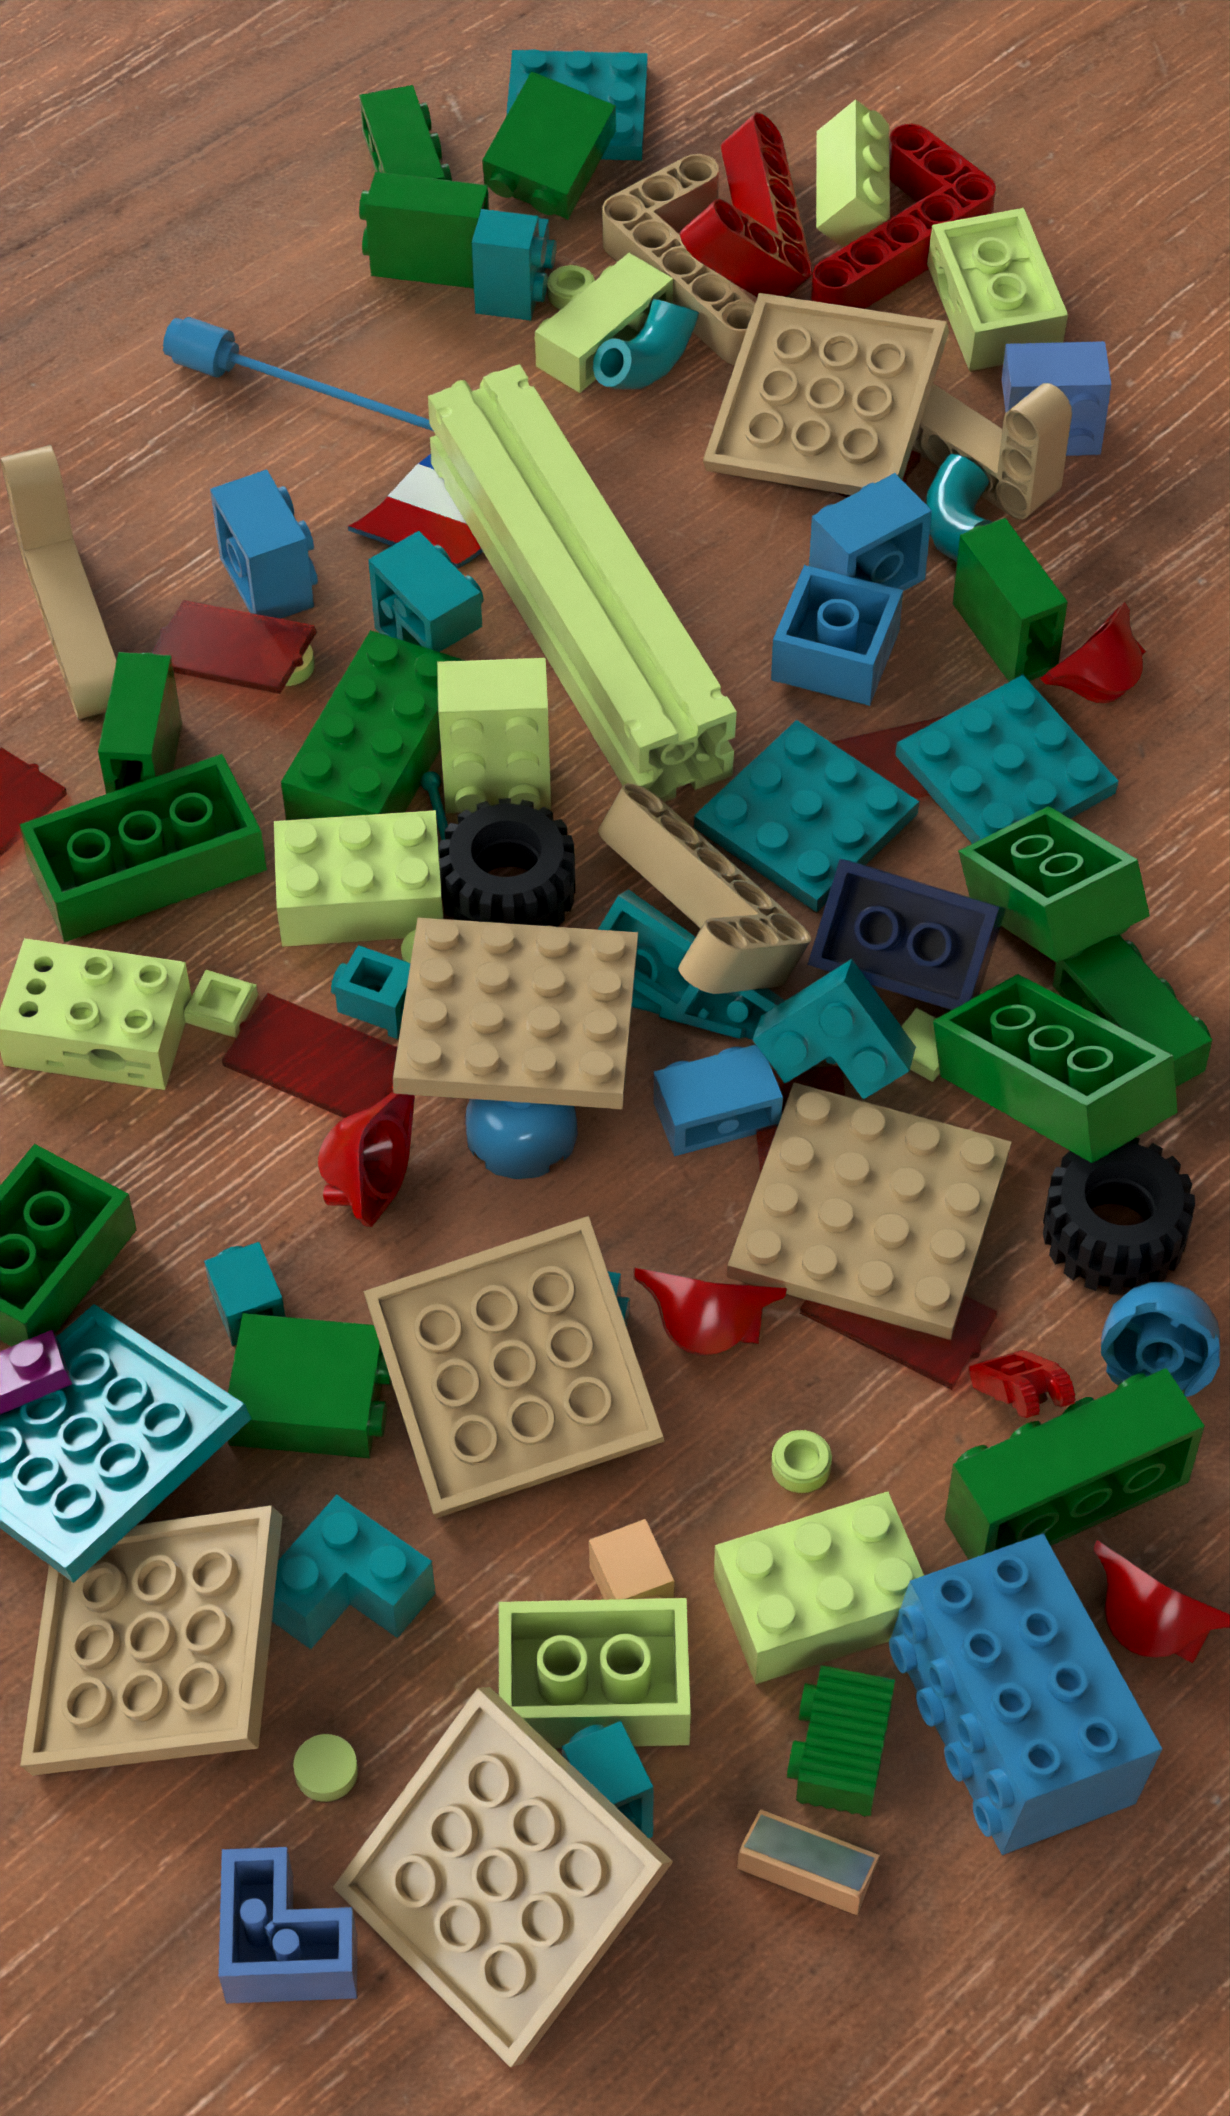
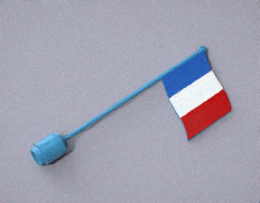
[163,317,483,569]

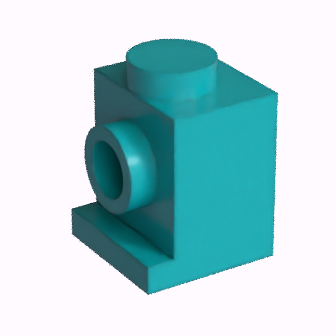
[331,945,411,1039]

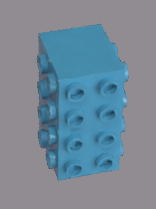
[889,1533,1162,1855]

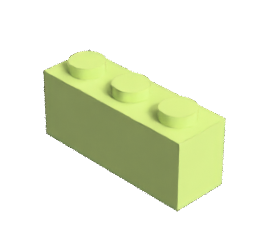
[816,99,890,247]
[534,253,673,393]

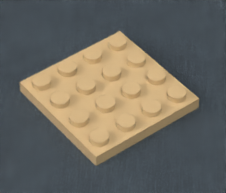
[703,293,949,495]
[393,917,638,1109]
[727,1083,1012,1340]
[363,1216,665,1519]
[20,1505,283,1776]
[333,1687,673,2067]

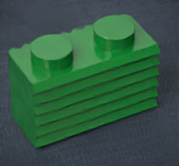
[787,1665,895,1817]

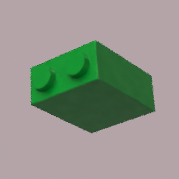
[482,71,616,220]
[359,172,489,289]
[952,518,1068,682]
[98,652,182,794]
[228,1313,392,1459]

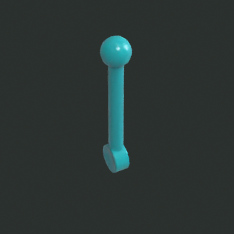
[420,771,448,840]

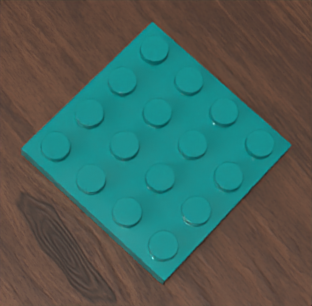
[0,1304,251,1583]

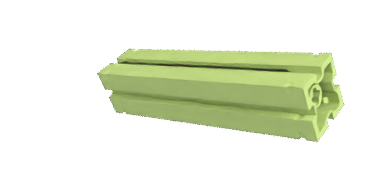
[428,364,737,802]

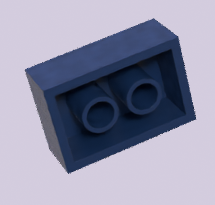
[807,859,1006,1010]

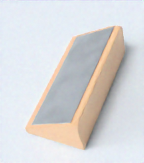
[737,1809,880,1915]

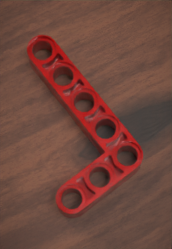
[680,112,812,298]
[811,123,996,309]

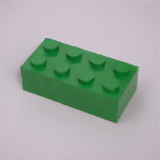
[281,630,466,820]
[19,754,267,943]
[933,974,1178,1163]
[944,1368,1205,1560]

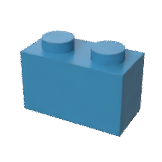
[653,1044,783,1156]

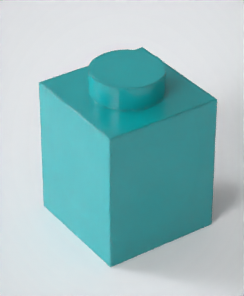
[204,1242,286,1346]

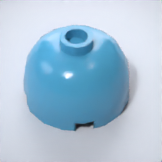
[465,1099,578,1179]
[1101,1282,1221,1397]

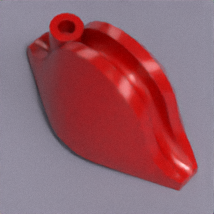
[1040,602,1147,703]
[318,1092,415,1227]
[633,1268,787,1356]
[1093,1540,1230,1663]

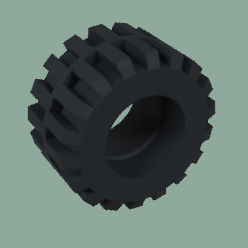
[439,798,576,927]
[1043,1137,1195,1295]

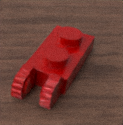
[968,1350,1076,1418]

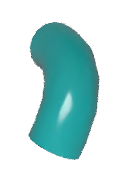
[593,299,699,390]
[926,454,992,562]

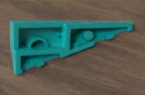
[598,889,836,1065]

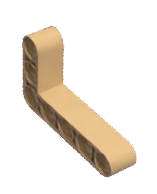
[602,154,756,365]
[912,383,1072,519]
[0,445,117,720]
[598,783,811,994]

